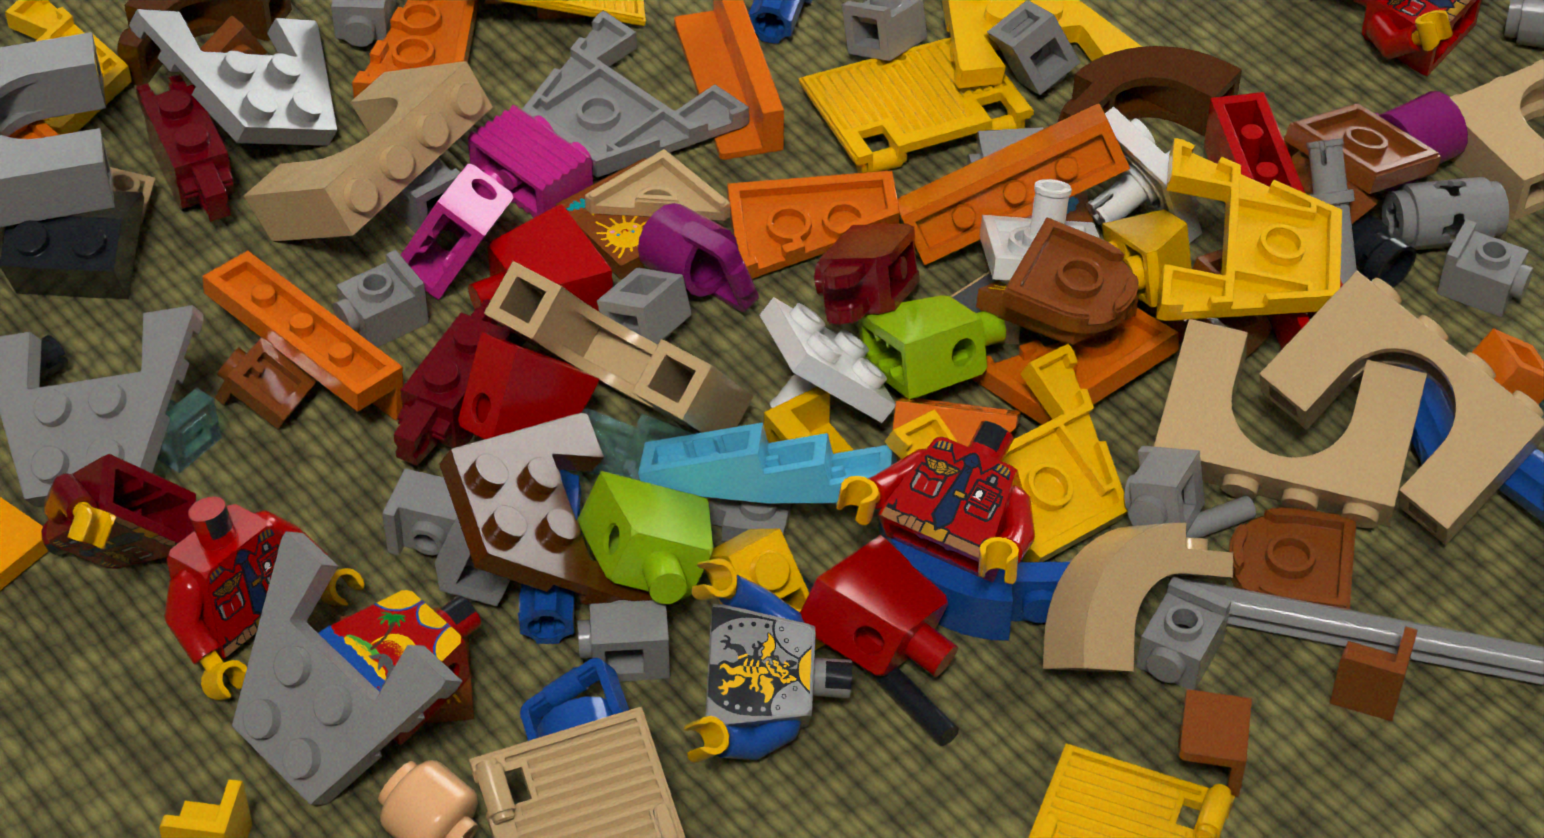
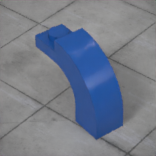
[878,507,1070,641]

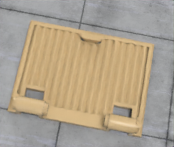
[469,706,685,838]

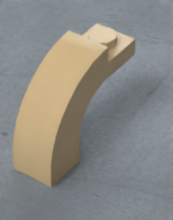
[1043,523,1233,672]

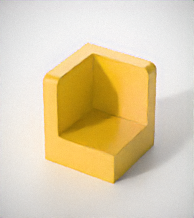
[764,386,853,454]
[159,779,252,838]

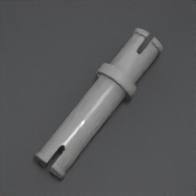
[1306,138,1357,284]

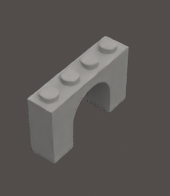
[0,32,115,227]

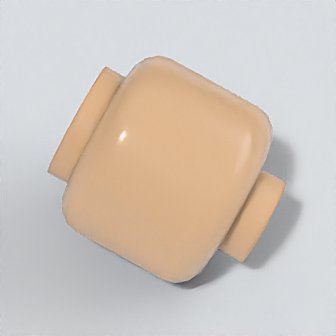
[378,760,479,838]

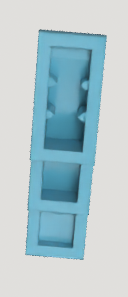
[638,422,897,503]

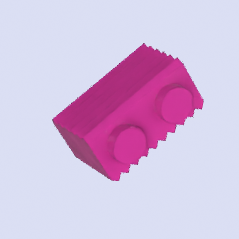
[468,104,593,218]

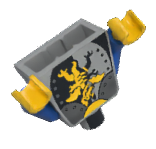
[684,558,852,763]

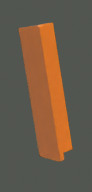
[674,0,784,160]
[898,104,1130,265]
[202,250,403,420]

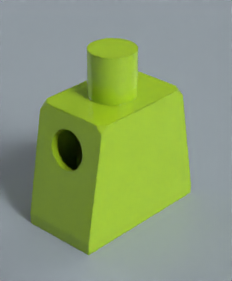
[858,295,1006,399]
[577,471,713,604]

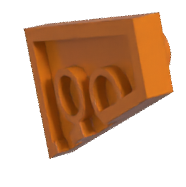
[727,171,900,279]

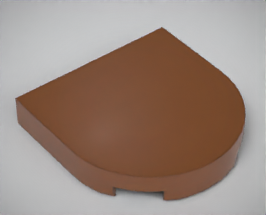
[1000,217,1139,333]
[1228,507,1356,610]

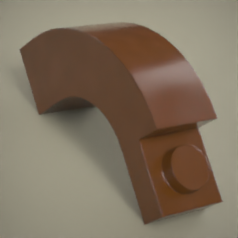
[117,0,292,86]
[1058,46,1242,136]

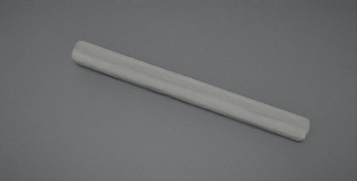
[1182,578,1544,685]

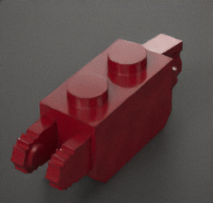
[136,74,235,222]
[814,223,920,325]
[393,299,526,466]

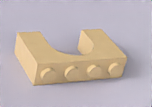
[1450,59,1544,221]
[244,61,493,241]
[484,261,754,433]
[1259,271,1544,545]
[1154,319,1427,528]

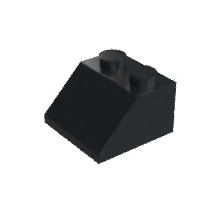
[0,191,144,300]

